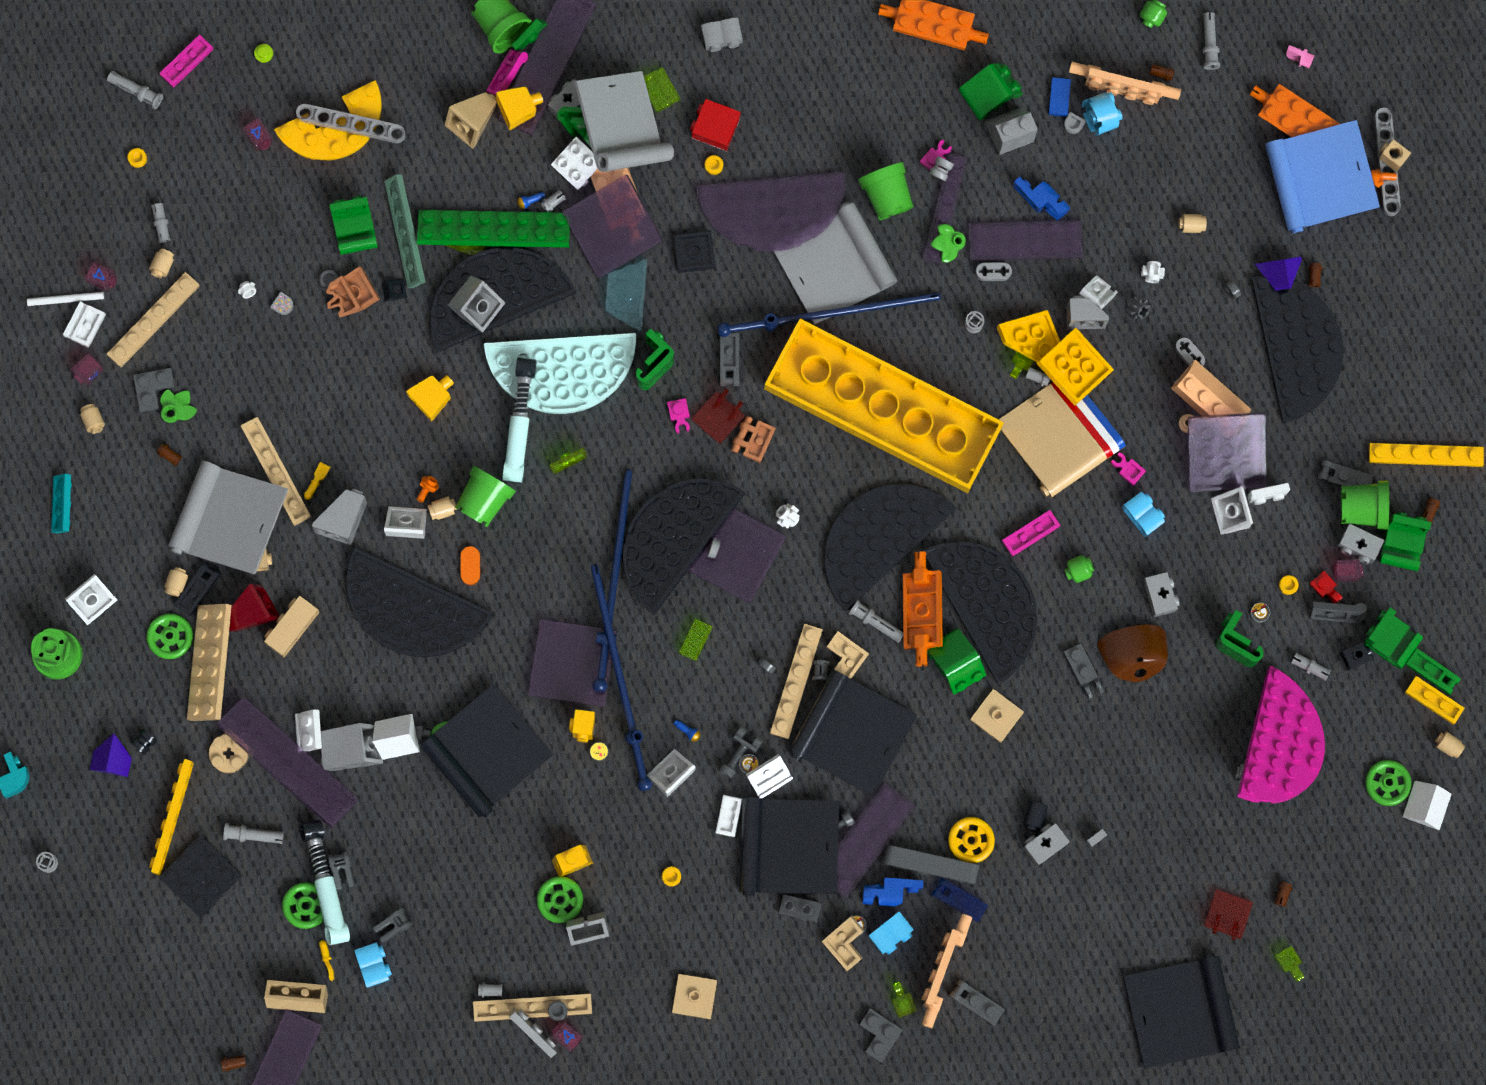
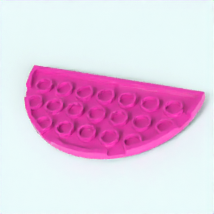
[1237,666,1325,804]

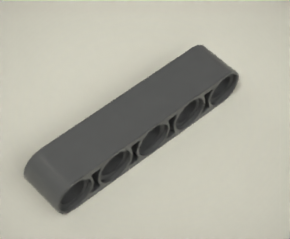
[882,845,979,885]

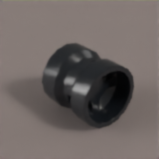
[130,728,158,755]

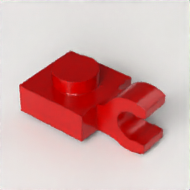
[1309,571,1342,604]

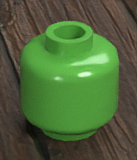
[1139,0,1167,28]
[1065,555,1095,583]

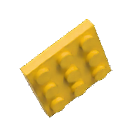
[1036,328,1114,406]

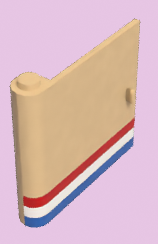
[999,382,1125,498]

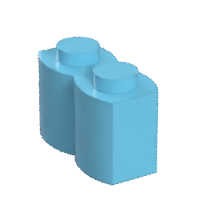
[1122,492,1165,537]
[868,912,913,955]
[354,942,392,988]

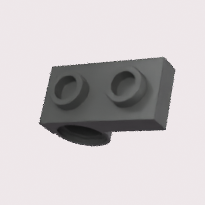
[779,895,822,924]

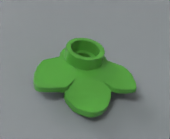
[931,224,966,262]
[160,389,197,423]

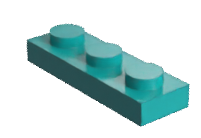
[51,474,72,534]

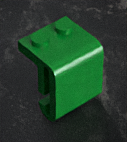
[958,63,1023,121]
[557,107,592,149]
[329,196,378,255]
[636,329,674,390]
[1379,512,1432,571]
[1363,607,1423,670]
[1215,610,1263,667]
[927,628,986,695]

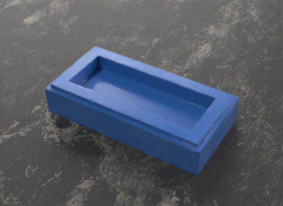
[1049,77,1071,117]

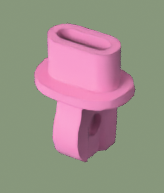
[1286,45,1314,68]

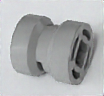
[929,156,954,181]
[964,311,984,334]
[36,852,58,873]

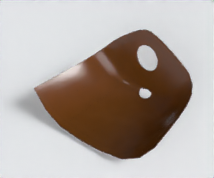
[1097,624,1168,682]

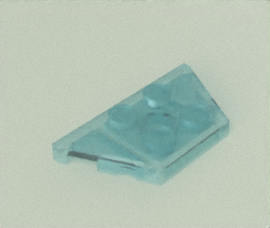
[605,259,647,332]

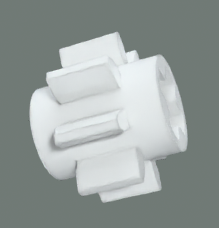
[1141,261,1165,283]
[776,504,799,528]

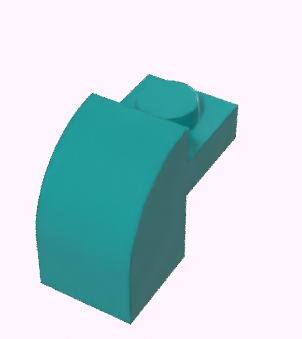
[0,752,29,799]

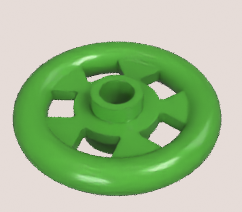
[147,613,193,659]
[1365,760,1411,806]
[537,876,583,923]
[282,883,324,929]

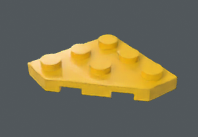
[997,310,1060,362]

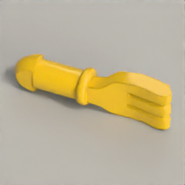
[304,462,331,500]
[319,940,334,981]

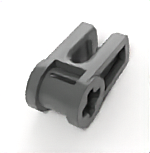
[328,850,355,891]
[372,908,414,944]

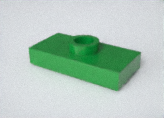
[512,19,547,51]

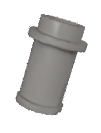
[541,190,566,212]
[1026,367,1050,387]
[478,982,502,998]

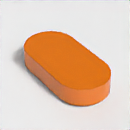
[461,546,480,585]

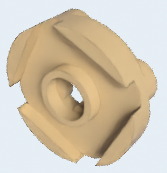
[209,734,249,773]

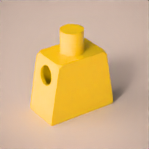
[495,87,543,130]
[406,375,454,422]
[552,845,593,877]

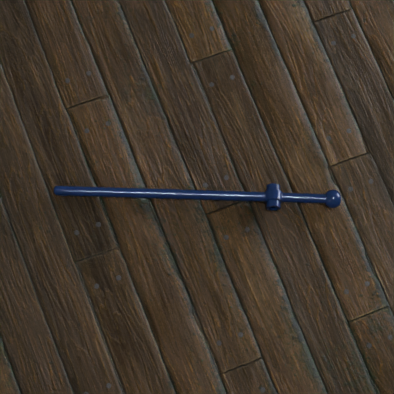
[717,293,941,337]
[592,469,632,692]
[591,564,652,791]

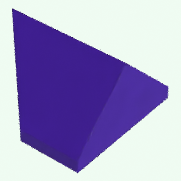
[1255,257,1302,290]
[90,733,132,777]

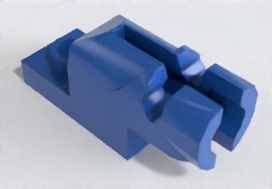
[1013,177,1071,221]
[863,878,924,907]

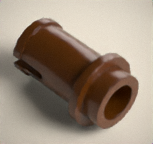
[1150,64,1175,82]
[1308,263,1323,287]
[157,443,182,466]
[1422,498,1440,522]
[1274,881,1293,907]
[221,1054,246,1072]

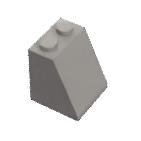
[985,108,1038,155]
[312,489,367,545]
[321,723,383,771]

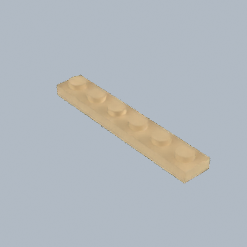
[107,272,200,368]
[241,417,311,526]
[770,624,823,739]
[473,994,592,1022]

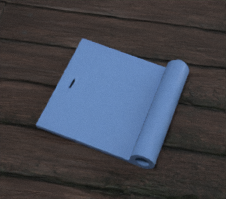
[1265,120,1380,234]

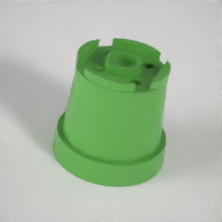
[471,0,532,53]
[858,162,914,221]
[454,465,516,527]
[1341,480,1389,530]
[31,628,83,679]

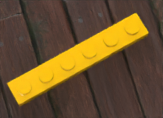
[1369,443,1484,467]
[149,759,194,875]

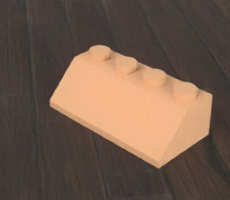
[1171,360,1251,438]

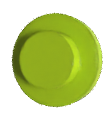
[254,44,273,63]

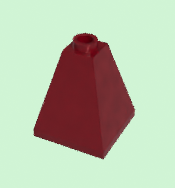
[229,584,280,632]

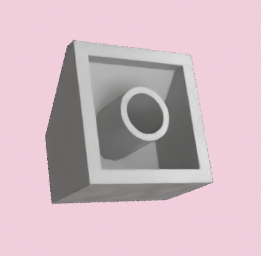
[448,276,505,333]
[1066,296,1109,330]

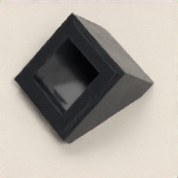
[381,280,407,302]

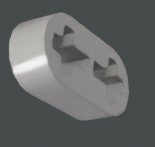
[976,263,1012,281]
[1175,338,1205,367]

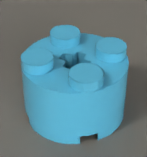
[1082,92,1122,136]

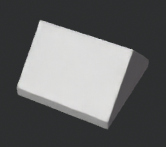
[1211,487,1253,535]
[384,506,427,539]
[65,574,117,625]
[372,714,420,760]
[647,749,696,797]
[1403,781,1451,830]

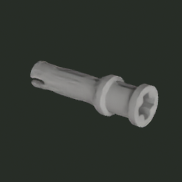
[1203,12,1220,70]
[107,71,163,109]
[849,600,904,643]
[223,823,284,844]

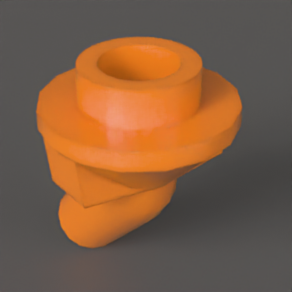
[1371,169,1397,188]
[417,476,439,503]

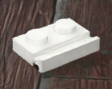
[1079,275,1118,310]
[63,301,106,348]
[1247,483,1290,505]
[295,710,322,752]
[746,754,793,799]

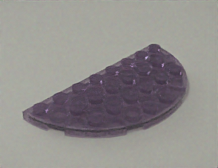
[696,172,846,251]

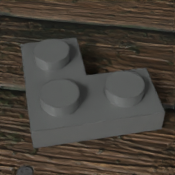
[133,368,175,413]
[860,1009,903,1063]

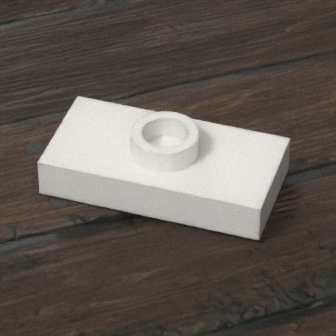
[715,795,742,837]

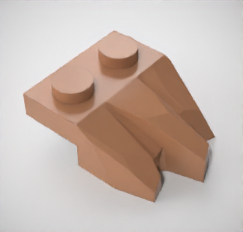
[326,266,380,318]

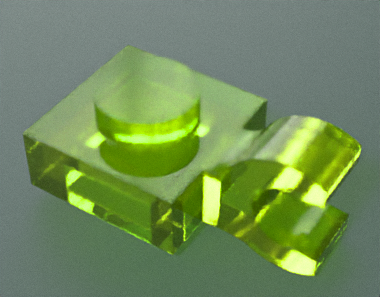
[1010,352,1034,379]
[1274,946,1304,983]
[892,982,917,1018]

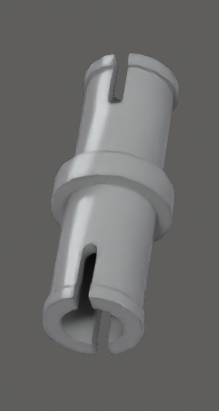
[151,203,171,243]
[1291,653,1331,681]

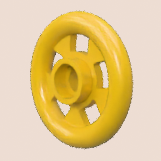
[948,817,995,863]

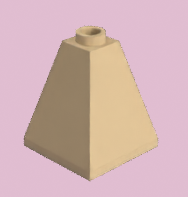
[445,92,497,149]

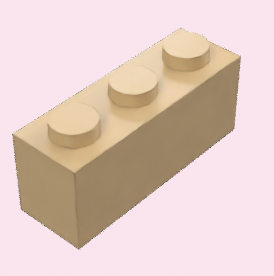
[264,596,319,658]
[264,980,328,1013]

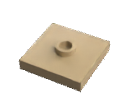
[970,689,1024,743]
[672,974,717,1019]

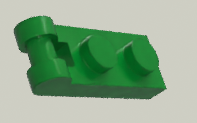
[1405,648,1461,695]

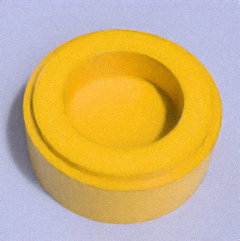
[127,148,147,168]
[705,155,723,175]
[1279,575,1299,595]
[662,867,681,887]

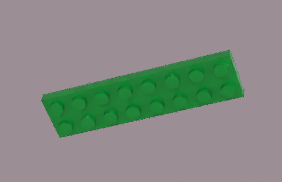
[417,210,570,248]

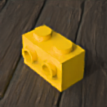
[569,710,595,743]

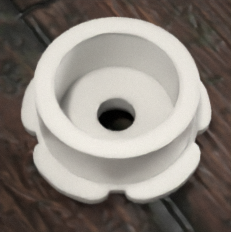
[238,281,256,299]

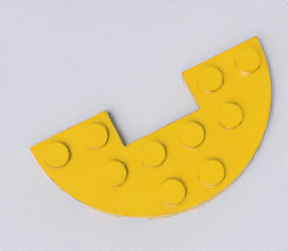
[274,80,382,161]

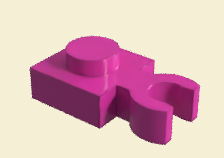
[920,140,952,171]
[667,398,690,434]
[1111,452,1146,486]

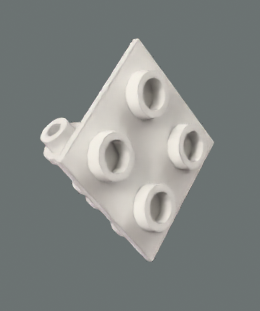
[551,137,598,190]

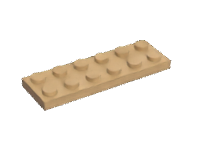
[187,604,232,721]

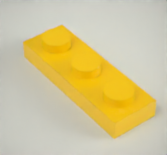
[1405,676,1465,725]

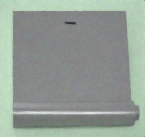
[574,71,674,172]
[771,201,898,325]
[168,461,288,575]

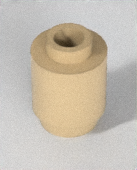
[1178,214,1207,233]
[149,249,174,278]
[80,404,105,434]
[428,496,457,520]
[164,567,188,597]
[1435,731,1465,758]

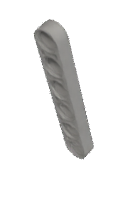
[296,104,405,143]
[1374,108,1401,216]

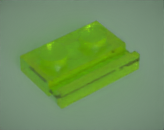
[644,67,681,113]

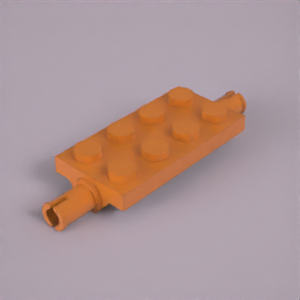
[878,0,989,51]
[1250,84,1340,138]
[903,551,943,667]

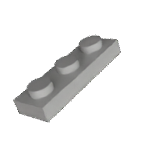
[509,1007,557,1058]

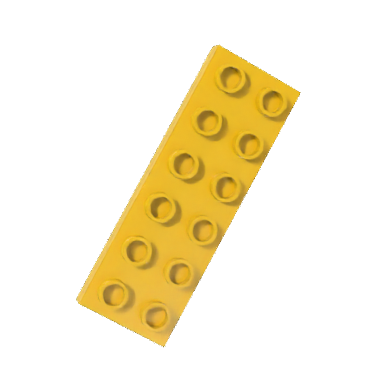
[764,319,1004,493]

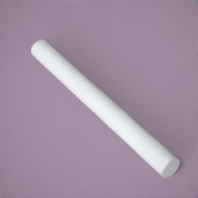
[27,292,104,306]

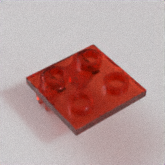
[691,388,745,444]
[1204,889,1253,941]

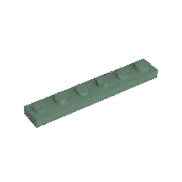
[384,174,425,288]

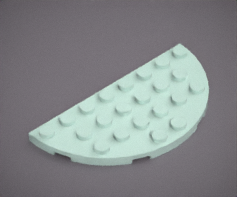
[484,333,636,414]

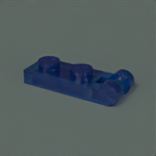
[931,878,988,923]

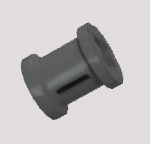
[812,660,830,682]

